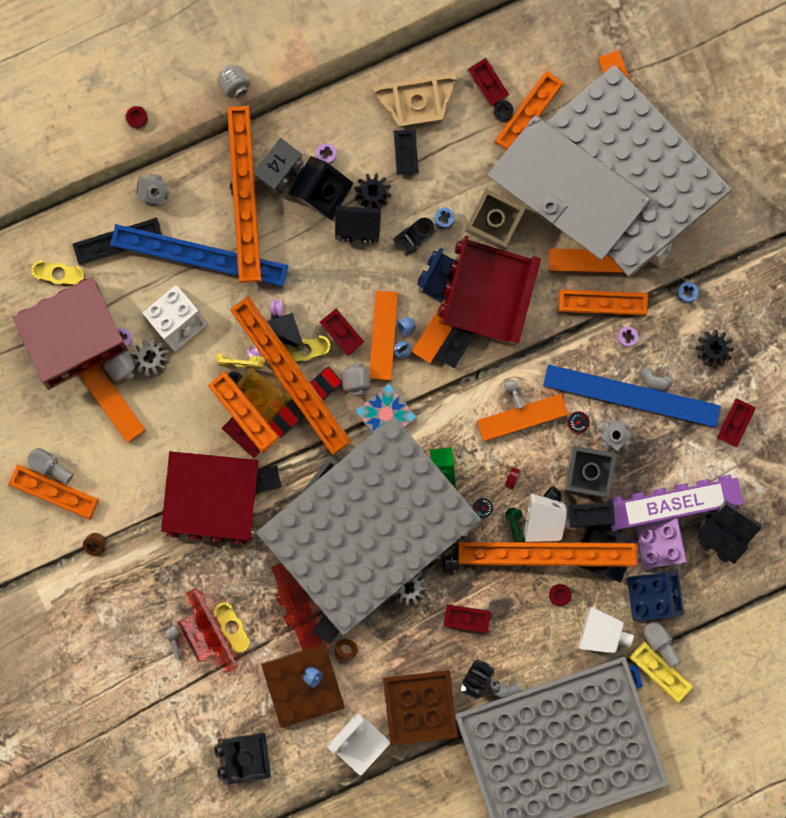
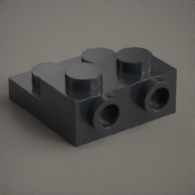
[698,500,762,564]
[214,732,271,785]

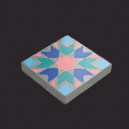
[355,383,417,433]

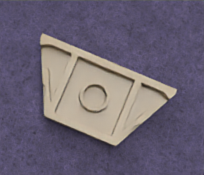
[372,73,456,128]

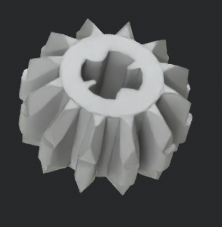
[132,339,170,377]
[392,572,428,606]

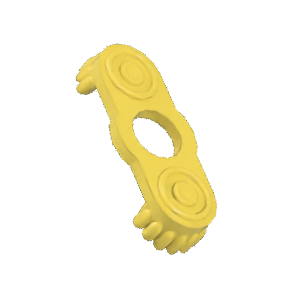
[31,260,85,285]
[284,335,331,362]
[216,353,265,369]
[214,602,250,653]

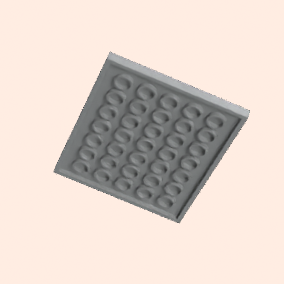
[545,65,732,278]
[256,416,481,636]
[455,656,669,818]

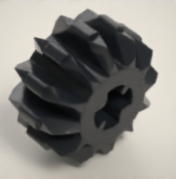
[354,173,391,209]
[695,330,734,368]
[461,659,494,699]

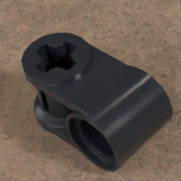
[393,217,435,257]

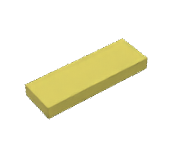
[629,641,694,704]

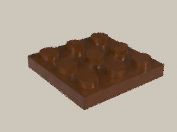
[261,643,345,728]
[383,670,458,745]

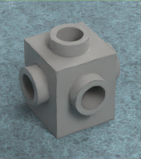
[135,174,170,207]
[598,420,632,452]

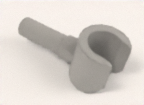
[504,380,524,410]
[166,625,180,658]

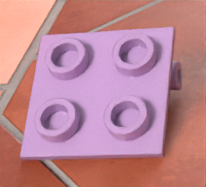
[635,518,687,570]

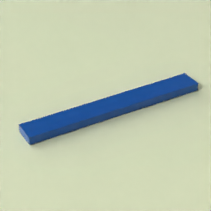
[110,224,288,287]
[543,364,721,427]

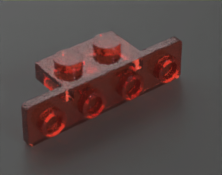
[272,563,323,650]
[178,587,238,672]

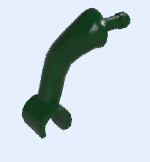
[505,507,534,543]

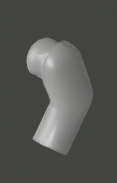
[639,367,672,391]
[488,679,521,698]

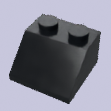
[288,156,354,220]
[335,206,381,245]
[578,526,637,583]

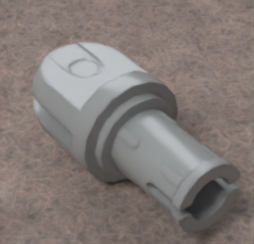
[27,448,74,485]
[644,622,682,668]

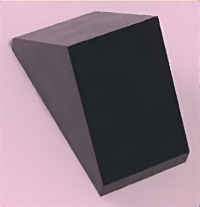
[267,313,304,351]

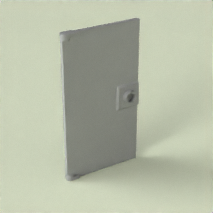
[487,115,651,261]

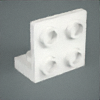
[143,285,209,352]
[327,712,390,775]

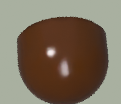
[83,533,106,556]
[334,639,358,663]

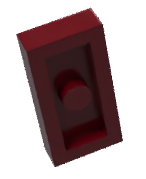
[467,58,509,108]
[319,308,365,357]
[716,398,756,448]
[221,416,261,459]
[443,604,491,633]

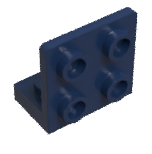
[417,247,456,304]
[627,570,684,621]

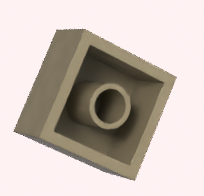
[465,189,526,251]

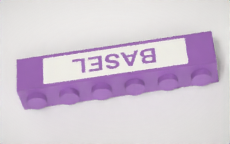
[609,474,744,531]

